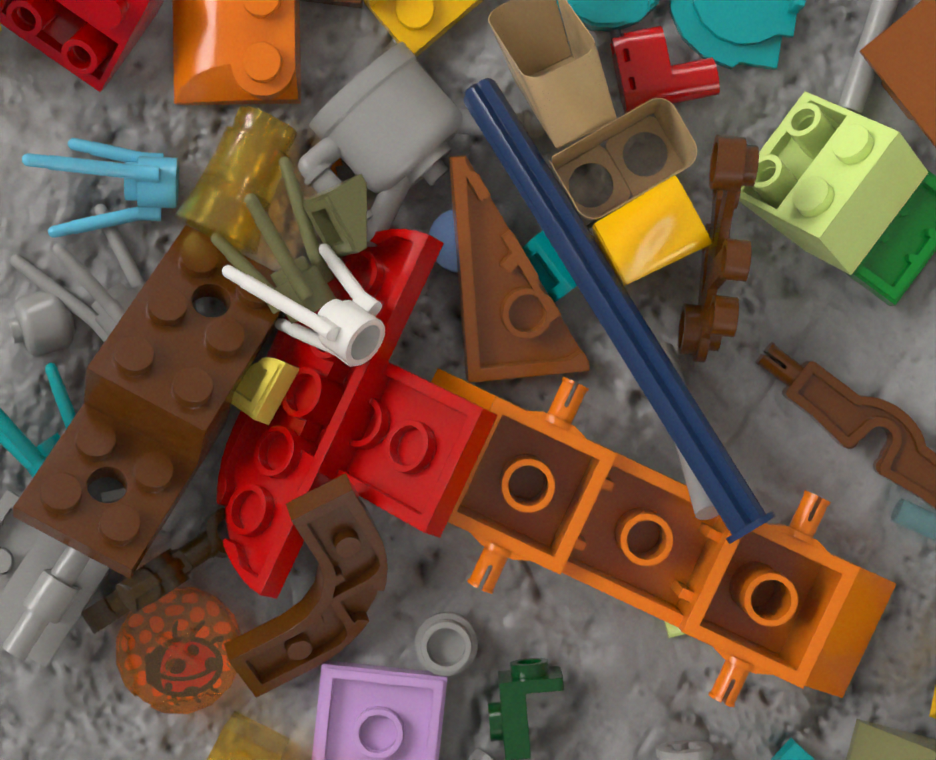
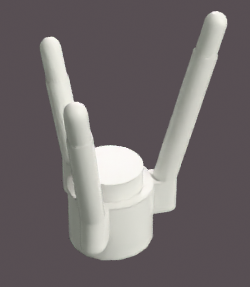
[222,243,385,367]

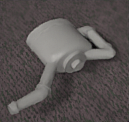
[298,42,546,247]

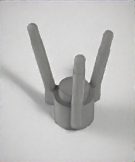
[10,204,145,342]

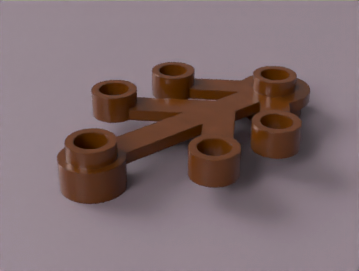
[677,134,759,363]

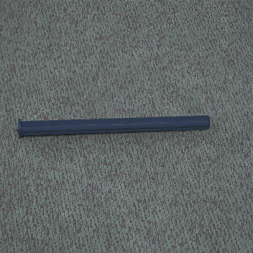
[464,78,776,544]

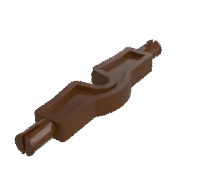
[756,342,936,511]

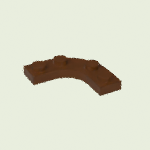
[224,473,388,698]

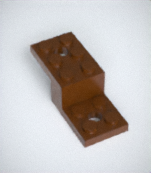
[13,225,284,579]

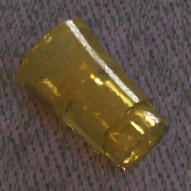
[174,106,297,254]

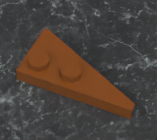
[449,155,590,383]

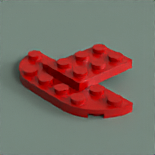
[217,229,498,599]

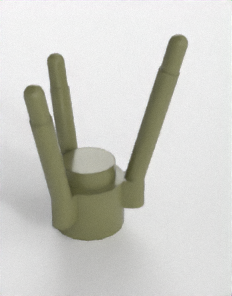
[211,156,336,324]

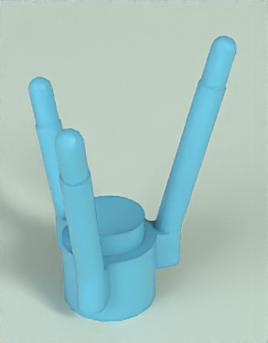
[22,138,179,238]

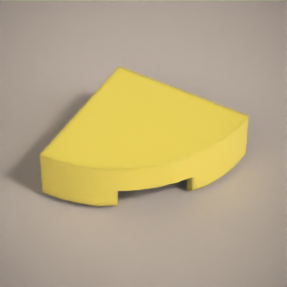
[231,357,299,425]

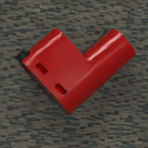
[609,26,720,114]

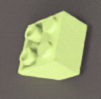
[739,91,929,275]

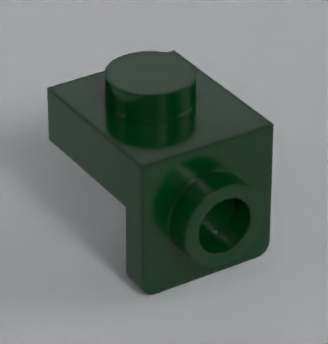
[488,658,564,760]

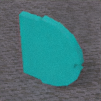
[669,0,806,70]

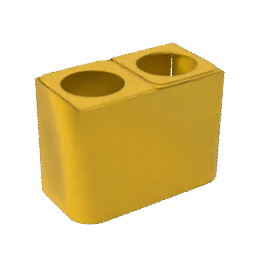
[591,175,712,286]

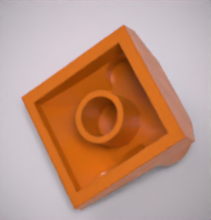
[172,0,301,105]

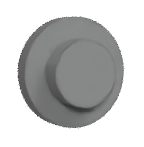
[415,612,478,676]

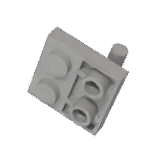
[0,490,111,667]

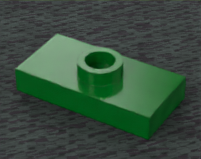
[843,170,936,306]

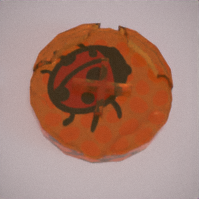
[116,587,242,714]

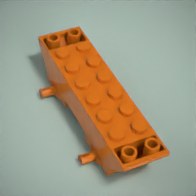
[431,368,896,708]

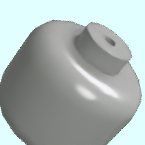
[7,290,76,356]

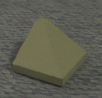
[303,174,367,257]

